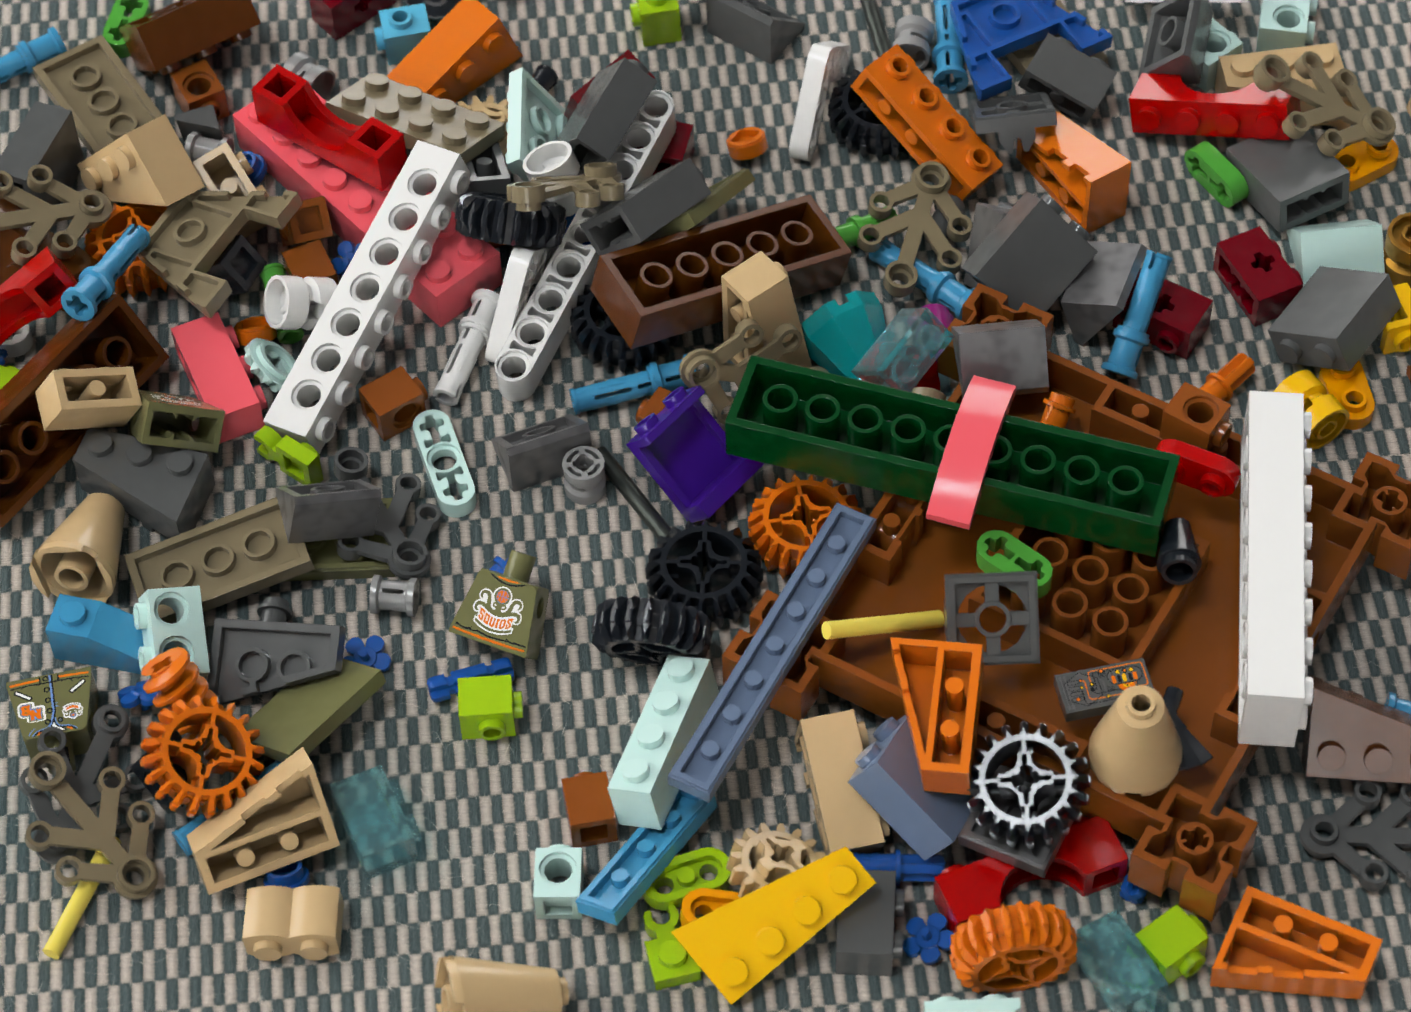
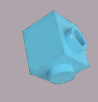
[374,3,431,66]

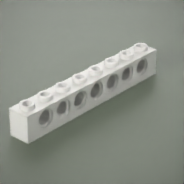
[263,140,471,454]

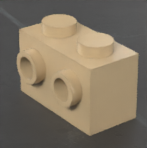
[192,142,269,238]
[35,366,142,431]

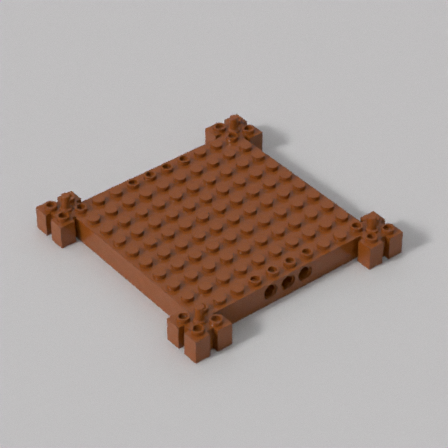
[722,283,1411,922]

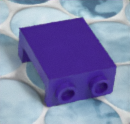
[626,385,764,523]

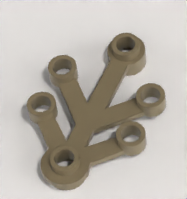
[1253,51,1396,157]
[857,161,972,298]
[506,162,625,212]
[0,164,112,266]
[679,318,829,425]
[24,751,158,900]

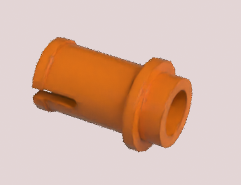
[1040,391,1076,428]

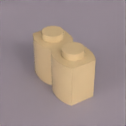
[242,885,344,961]

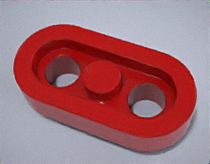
[1155,439,1241,498]

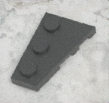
[207,618,346,705]

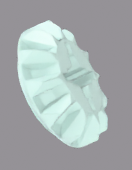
[243,338,296,393]

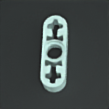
[413,409,477,518]

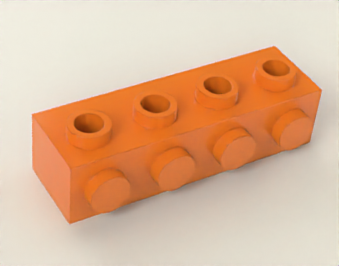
[850,44,1004,201]

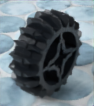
[828,64,910,161]
[455,191,567,248]
[570,285,679,373]
[645,518,764,629]
[591,596,712,667]
[967,721,1092,848]

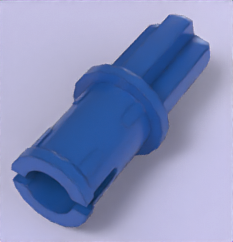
[853,849,945,886]

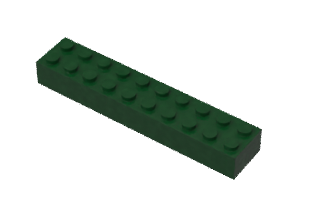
[725,355,1180,557]

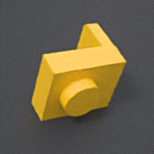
[1380,282,1411,355]

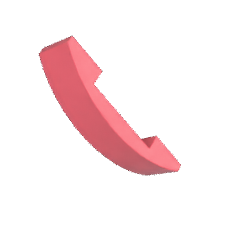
[926,375,1017,530]

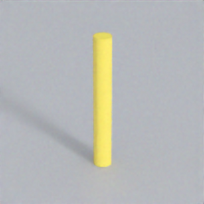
[821,610,945,640]
[43,836,121,959]

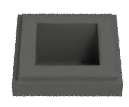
[175,105,224,142]

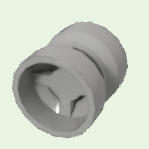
[892,15,934,69]
[283,51,336,99]
[562,446,607,505]

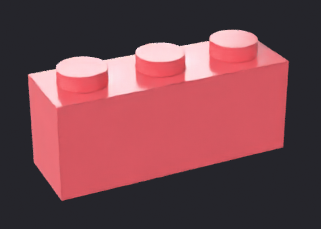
[171,312,268,444]

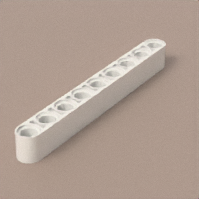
[495,90,676,402]

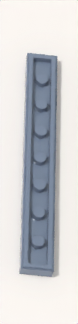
[668,503,877,803]

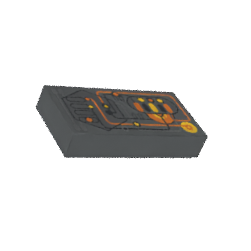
[1053,658,1154,722]

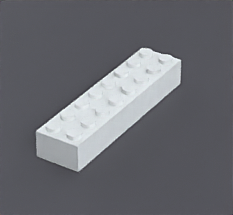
[1238,390,1313,747]

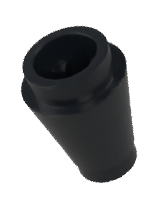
[1156,518,1202,585]

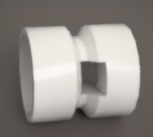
[522,141,584,217]
[263,275,337,331]

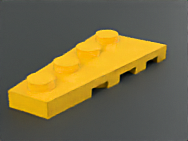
[671,846,876,1005]

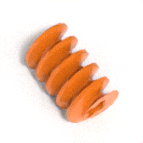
[141,647,225,744]

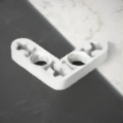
[789,41,851,162]
[485,246,557,363]

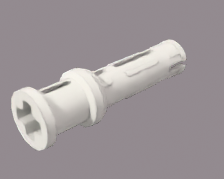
[432,289,499,406]

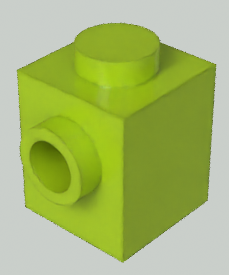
[629,0,682,47]
[457,674,524,741]
[1131,904,1209,990]

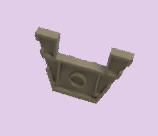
[138,191,303,318]

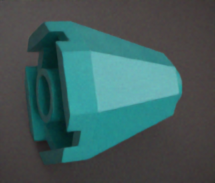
[801,290,889,380]

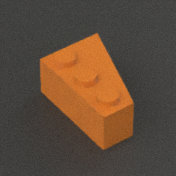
[387,0,523,103]
[1016,111,1132,233]
[890,637,984,795]
[1210,885,1383,1000]

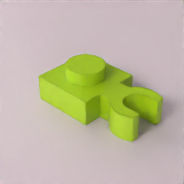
[254,425,324,484]
[644,905,702,991]

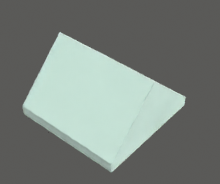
[1286,219,1385,286]

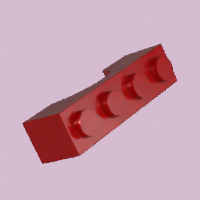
[251,64,407,192]
[1129,73,1301,140]
[0,247,77,346]
[933,816,1129,933]

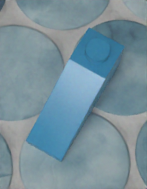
[45,594,172,674]

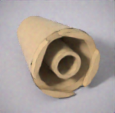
[29,493,125,603]
[1088,685,1183,796]
[435,955,569,1012]

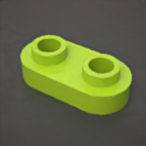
[642,847,731,911]

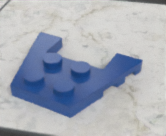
[950,0,1113,101]

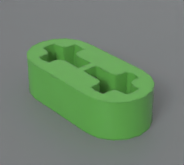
[103,0,152,58]
[1184,141,1249,208]
[976,530,1053,598]

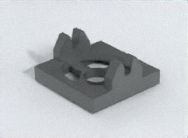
[968,92,1057,153]
[944,570,1040,665]

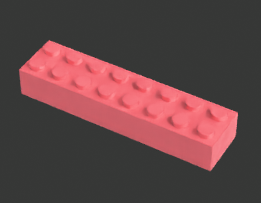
[233,90,503,328]

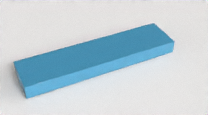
[575,789,717,926]

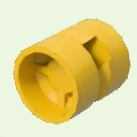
[1273,369,1349,450]

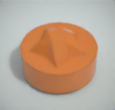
[726,127,768,160]
[234,316,277,346]

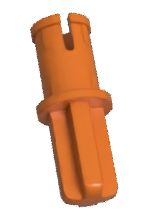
[1199,353,1256,401]

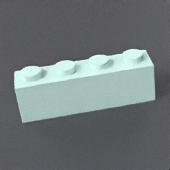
[607,654,719,830]

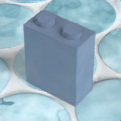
[848,715,975,861]

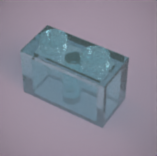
[851,307,955,392]
[330,765,422,880]
[1076,909,1168,1012]

